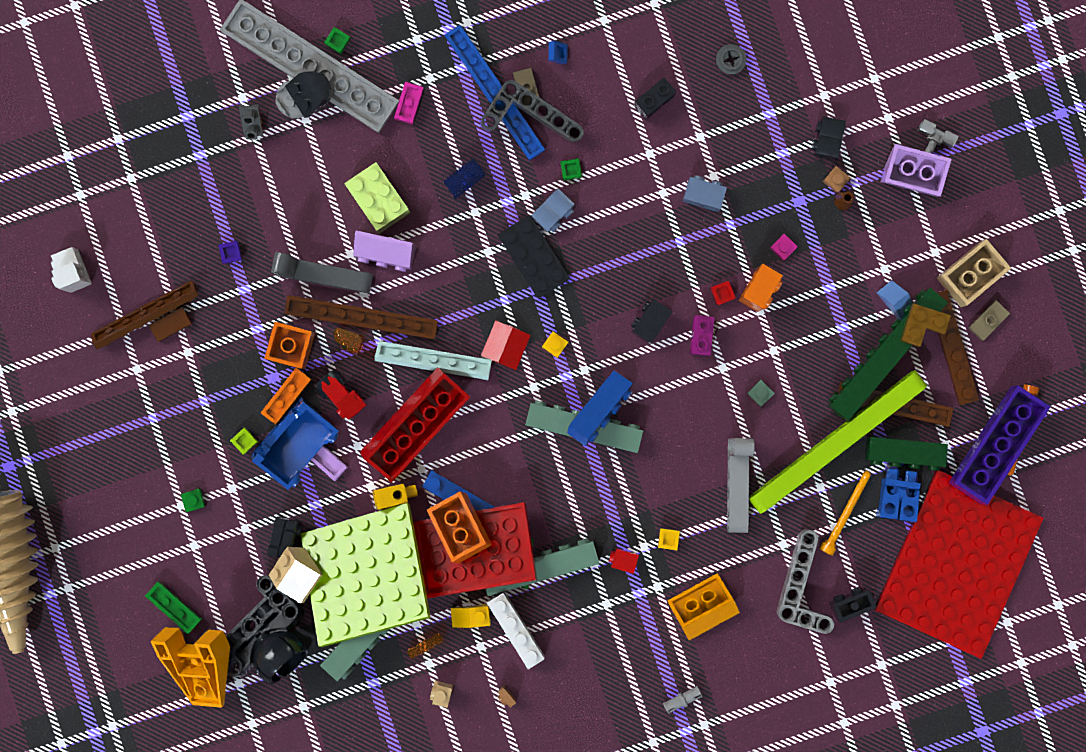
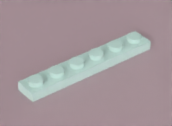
[375,341,492,380]

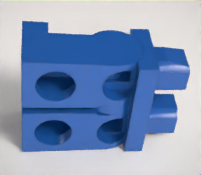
[876,469,921,522]

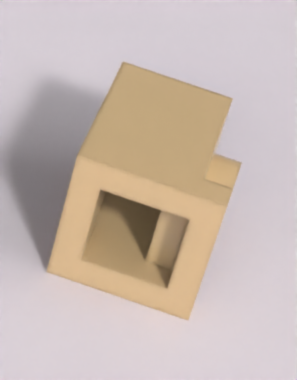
[430,680,453,708]

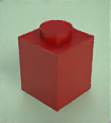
[608,548,639,574]

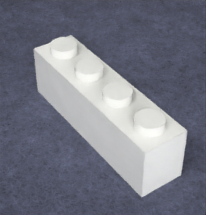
[487,591,545,669]

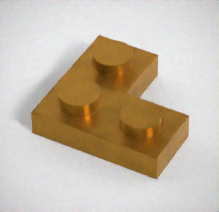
[900,303,951,347]

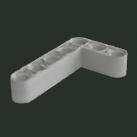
[727,438,754,533]
[776,529,834,634]

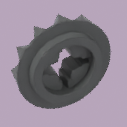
[716,44,746,75]

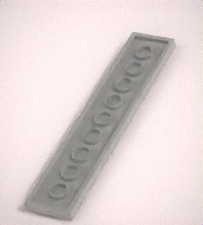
[220,0,399,133]

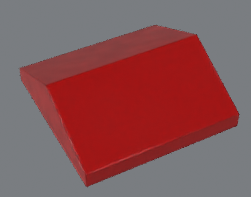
[481,321,531,370]

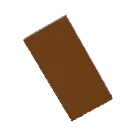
[149,307,192,342]

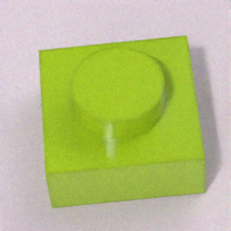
[230,428,258,455]

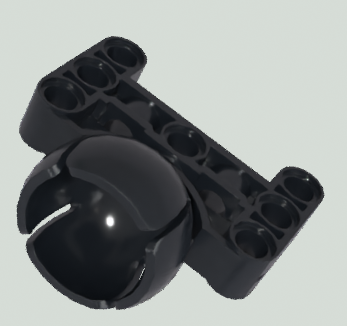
[203,575,308,684]

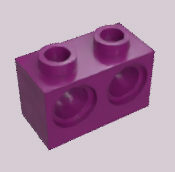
[689,315,715,357]

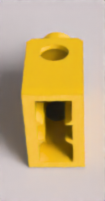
[372,484,418,509]

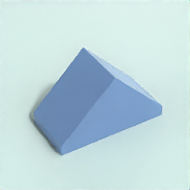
[876,280,913,320]

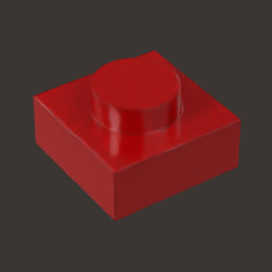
[710,281,736,306]

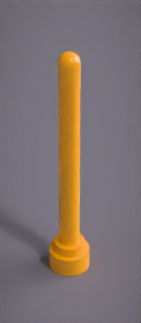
[819,471,871,556]

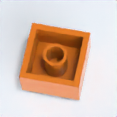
[738,264,783,312]
[264,322,315,370]

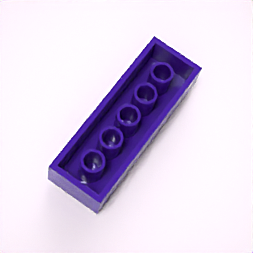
[949,385,1050,505]

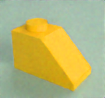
[451,604,491,628]

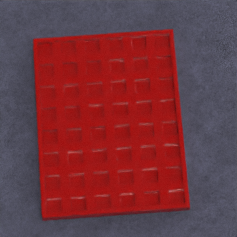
[874,470,1044,659]

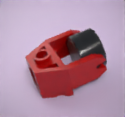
[314,369,367,420]

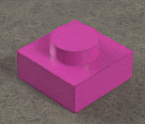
[770,234,798,261]

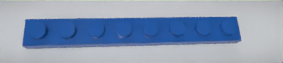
[444,25,545,161]

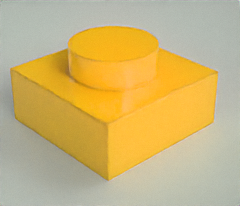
[542,332,568,358]
[658,528,680,550]

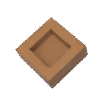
[823,166,850,193]
[498,685,517,708]

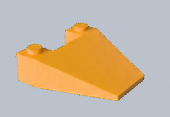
[151,627,230,708]

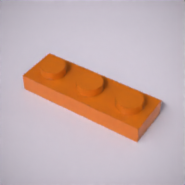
[261,368,312,425]

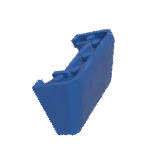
[251,397,339,490]

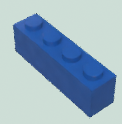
[567,371,633,446]

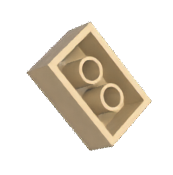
[936,239,1011,307]

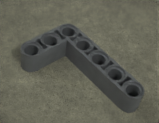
[480,80,584,142]
[271,252,373,294]

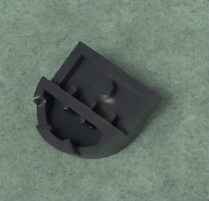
[285,71,331,118]

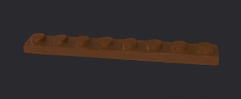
[284,295,438,340]

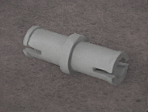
[663,686,703,714]

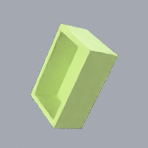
[344,162,410,234]

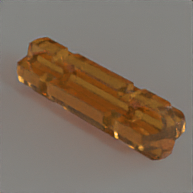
[407,633,444,659]

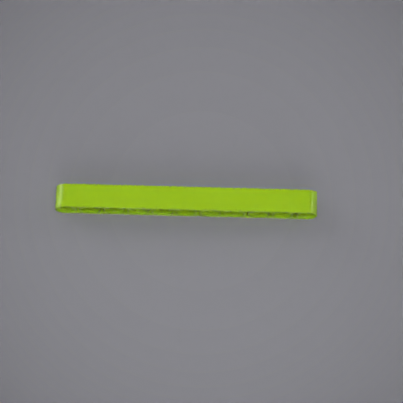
[749,370,927,514]

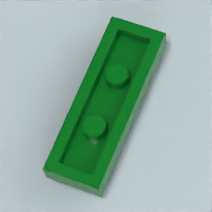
[145,581,202,634]

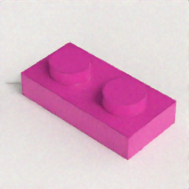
[394,82,424,125]

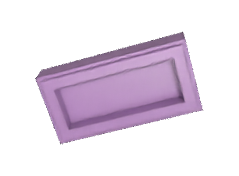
[311,445,348,481]

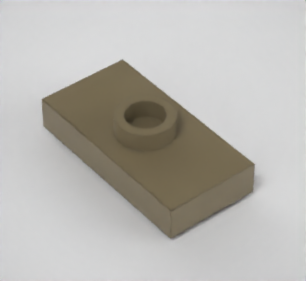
[513,68,539,106]
[968,300,1010,341]

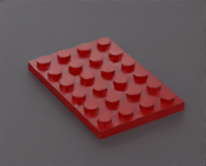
[413,502,537,599]

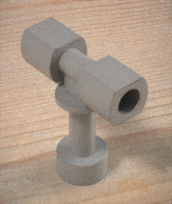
[917,119,959,154]

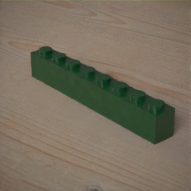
[827,288,948,421]

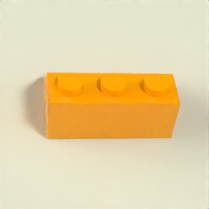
[667,573,740,640]

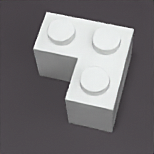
[51,247,92,293]

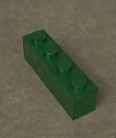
[865,437,948,471]

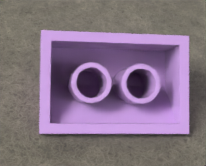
[881,144,952,197]
[353,231,416,272]

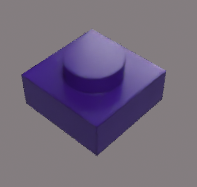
[218,241,243,264]

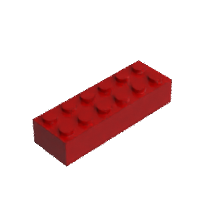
[359,367,470,483]

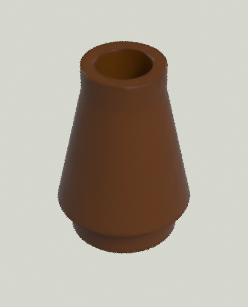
[834,191,854,210]

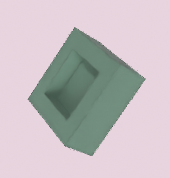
[747,380,775,407]

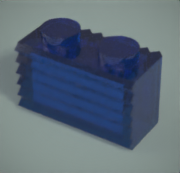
[443,158,485,199]

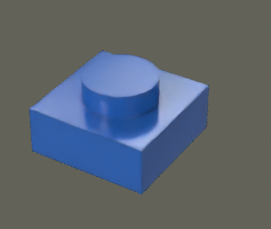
[548,41,568,64]

